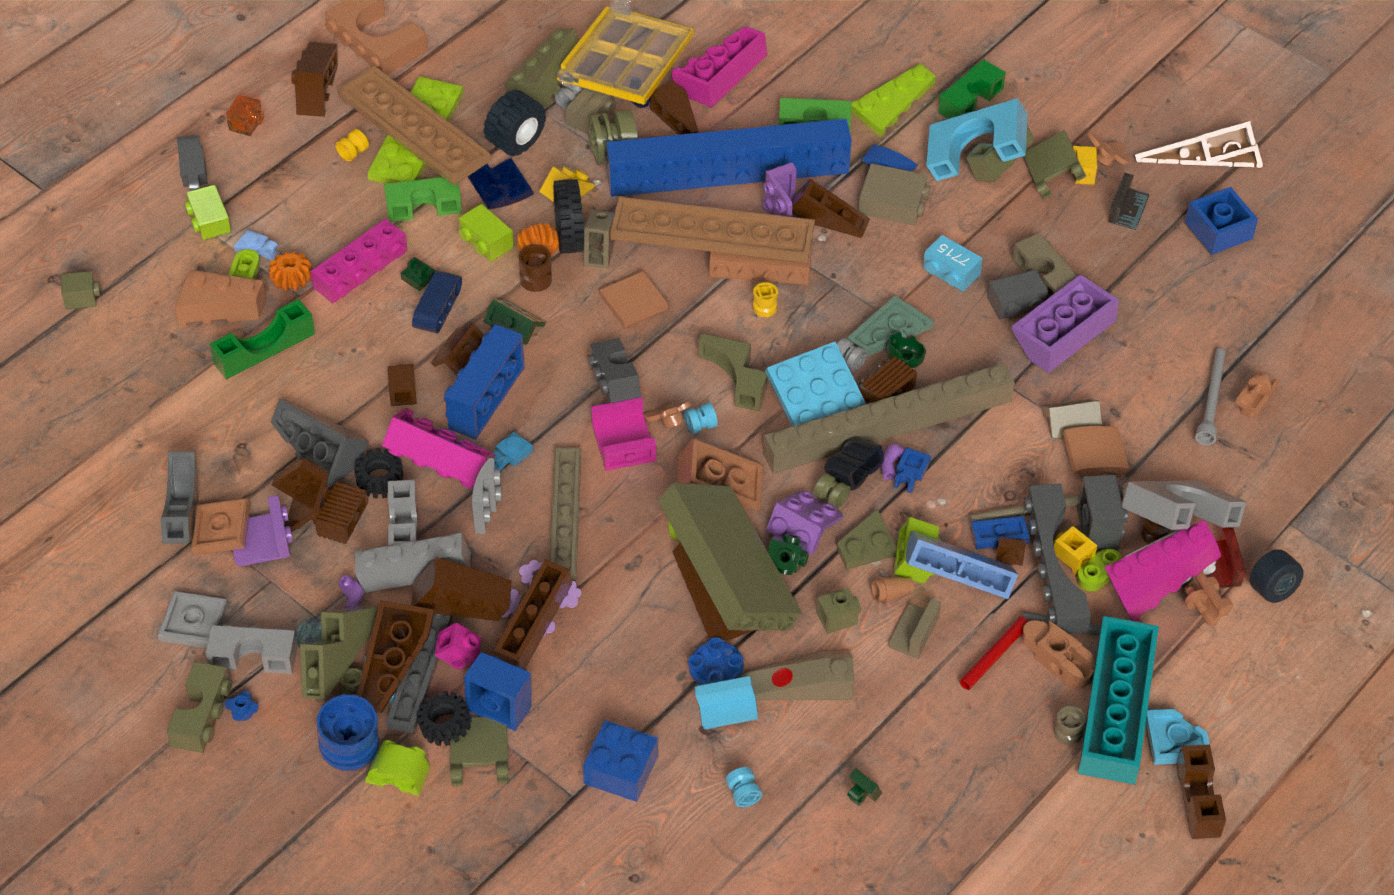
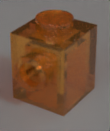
[226,95,264,136]

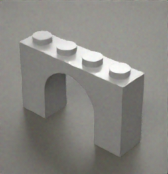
[1122,480,1246,530]

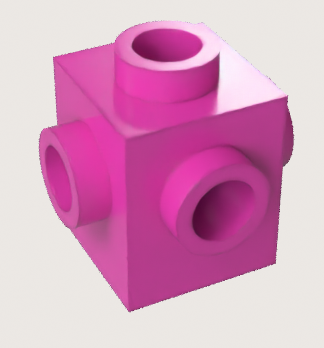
[434,623,481,670]

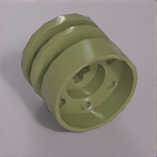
[588,109,638,165]

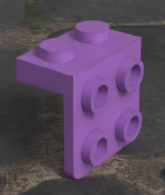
[762,163,797,217]
[766,491,843,555]
[233,495,293,566]

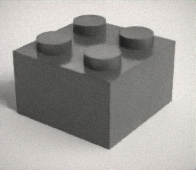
[1077,475,1128,551]

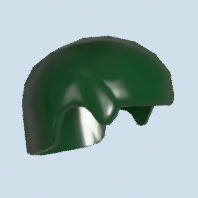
[887,332,926,368]

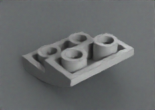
[472,458,502,534]

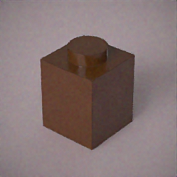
[387,364,417,406]

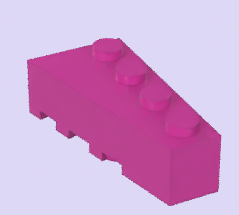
[672,26,767,108]
[382,408,496,489]
[1105,520,1221,622]

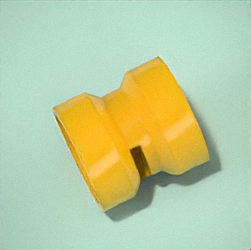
[335,129,369,162]
[753,282,778,317]

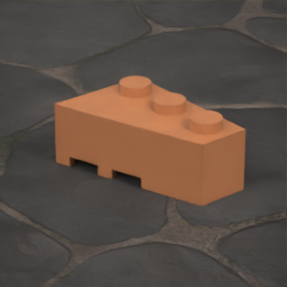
[175,270,267,327]

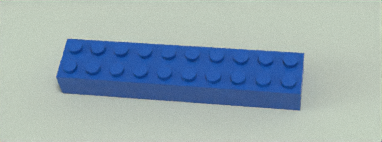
[606,119,852,197]

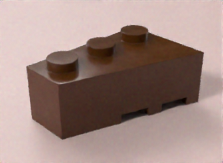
[291,42,338,117]

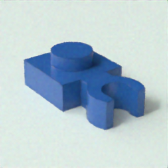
[894,447,931,493]

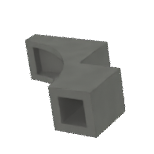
[161,450,199,544]

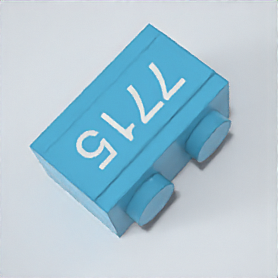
[923,235,983,292]

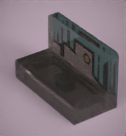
[1108,173,1149,230]

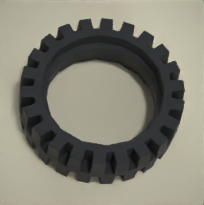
[553,179,584,254]

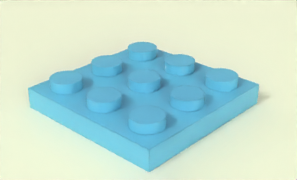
[765,342,866,427]

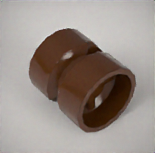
[518,244,552,292]

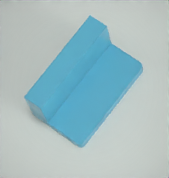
[695,676,758,729]

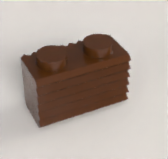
[859,356,917,404]
[313,482,368,544]

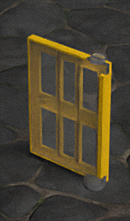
[557,0,695,105]

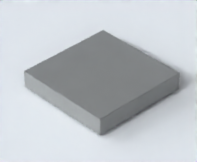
[157,591,228,649]

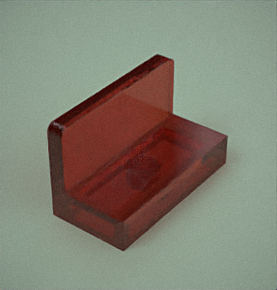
[1206,527,1246,588]

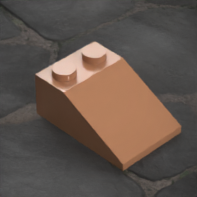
[676,439,763,510]

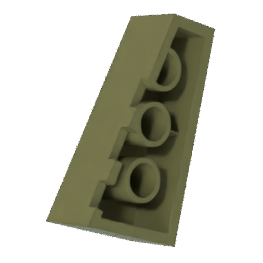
[504,28,579,106]

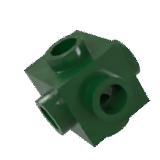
[768,534,809,575]

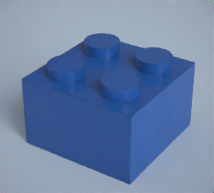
[1185,187,1258,255]
[464,652,532,731]
[583,720,658,802]

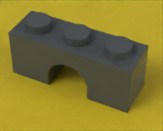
[587,338,641,403]

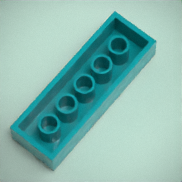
[1078,616,1159,785]

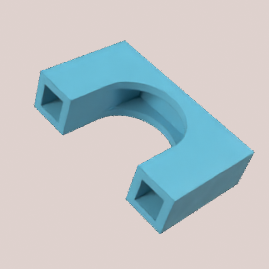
[926,98,1028,181]

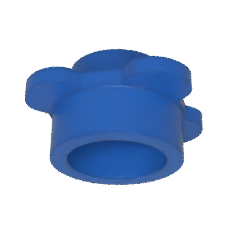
[225,691,259,721]

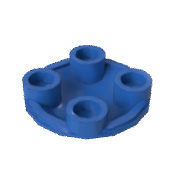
[688,637,744,685]

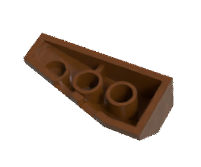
[357,600,435,713]

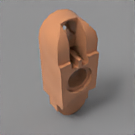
[1022,620,1095,689]

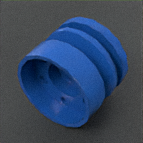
[317,695,379,771]

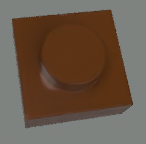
[996,537,1027,566]

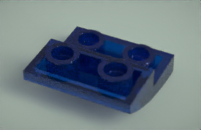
[467,158,534,209]

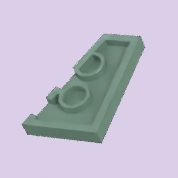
[847,296,934,357]

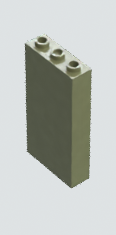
[658,483,802,631]

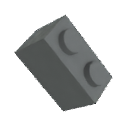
[988,270,1048,320]

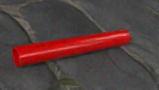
[959,616,1029,690]

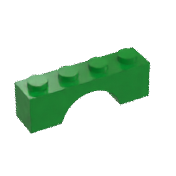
[209,299,315,380]

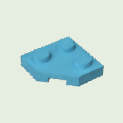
[1146,709,1210,765]

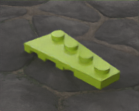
[851,63,936,137]

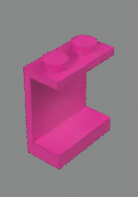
[591,397,656,471]

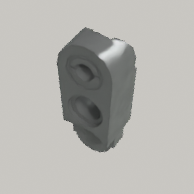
[177,135,208,191]

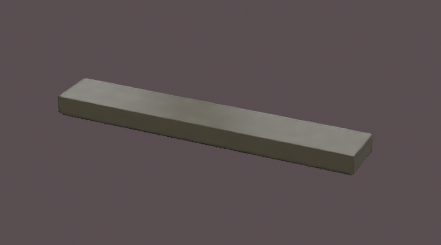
[550,447,581,582]

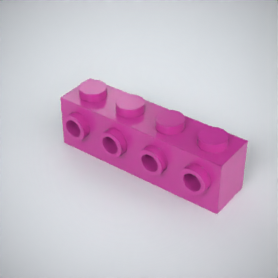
[310,219,407,303]

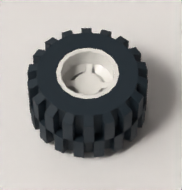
[483,89,546,156]

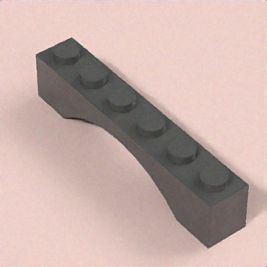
[1024,483,1091,634]

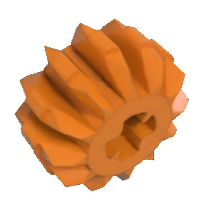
[517,223,559,256]
[269,250,312,292]

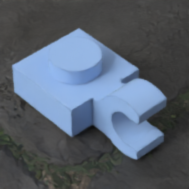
[234,230,280,261]

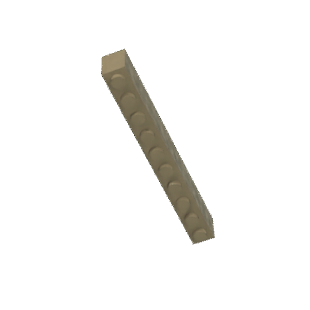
[763,363,1015,474]

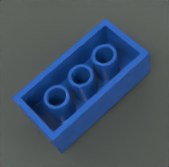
[444,324,525,440]

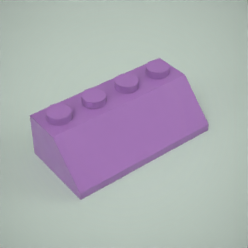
[1012,274,1119,373]

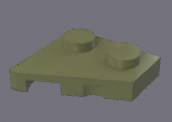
[837,510,897,570]

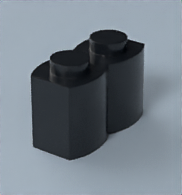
[824,436,884,491]

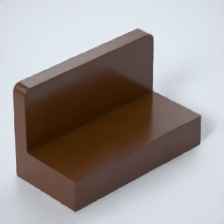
[431,323,484,376]

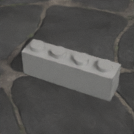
[355,533,470,593]

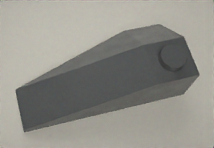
[271,398,369,487]

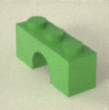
[779,98,852,131]
[384,177,462,222]

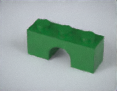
[938,59,1006,119]

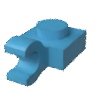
[492,432,533,471]

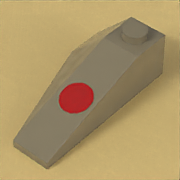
[739,650,854,700]

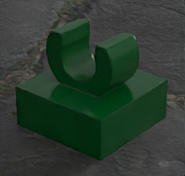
[401,257,436,291]
[847,768,882,806]

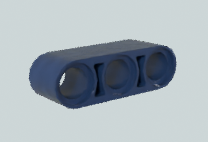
[412,270,462,334]

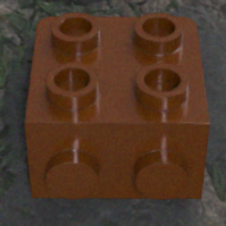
[272,458,329,532]

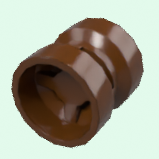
[1141,518,1169,544]

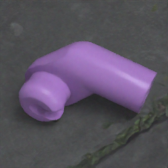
[881,443,905,480]
[338,575,364,608]

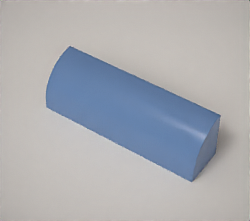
[906,531,1018,599]

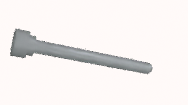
[1195,348,1226,445]

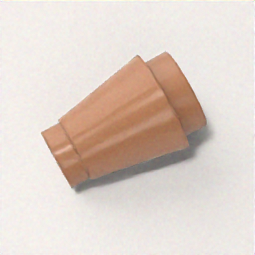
[871,577,914,604]

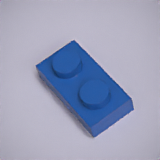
[970,516,1030,549]

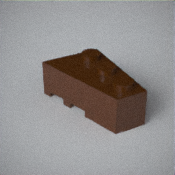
[411,557,512,621]

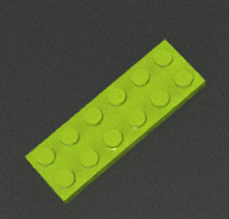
[367,76,464,184]

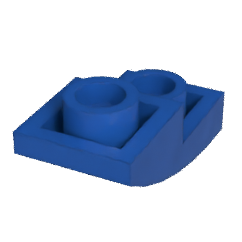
[862,145,918,172]

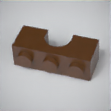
[1176,744,1226,839]

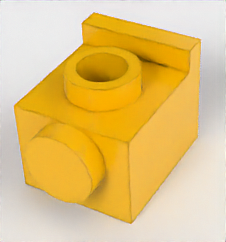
[1070,146,1097,185]
[1053,526,1097,576]

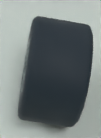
[1249,549,1304,603]

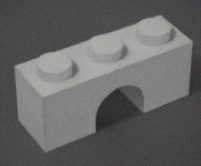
[388,480,418,546]
[206,625,298,674]

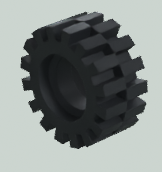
[354,448,404,499]
[416,691,472,746]

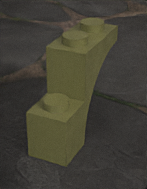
[699,333,768,412]

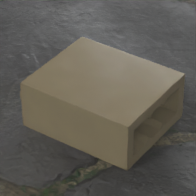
[859,164,931,226]

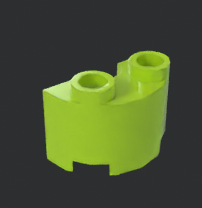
[365,740,430,796]

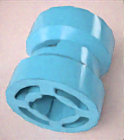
[684,402,718,435]
[725,767,762,808]

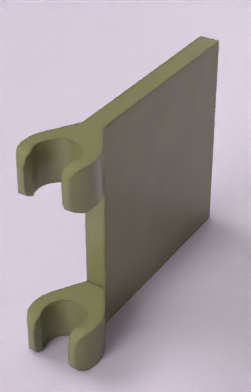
[1024,130,1086,199]
[450,717,509,786]

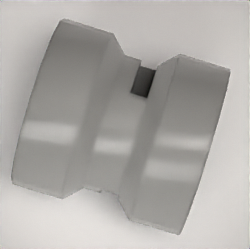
[555,83,584,110]
[837,338,868,372]

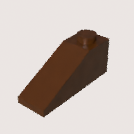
[650,80,698,135]
[792,179,870,238]

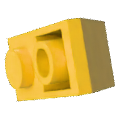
[539,166,595,202]

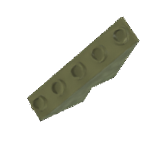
[300,604,379,701]

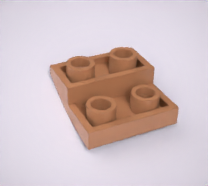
[1063,426,1129,476]

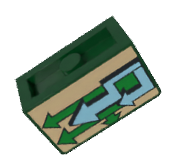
[483,299,546,345]

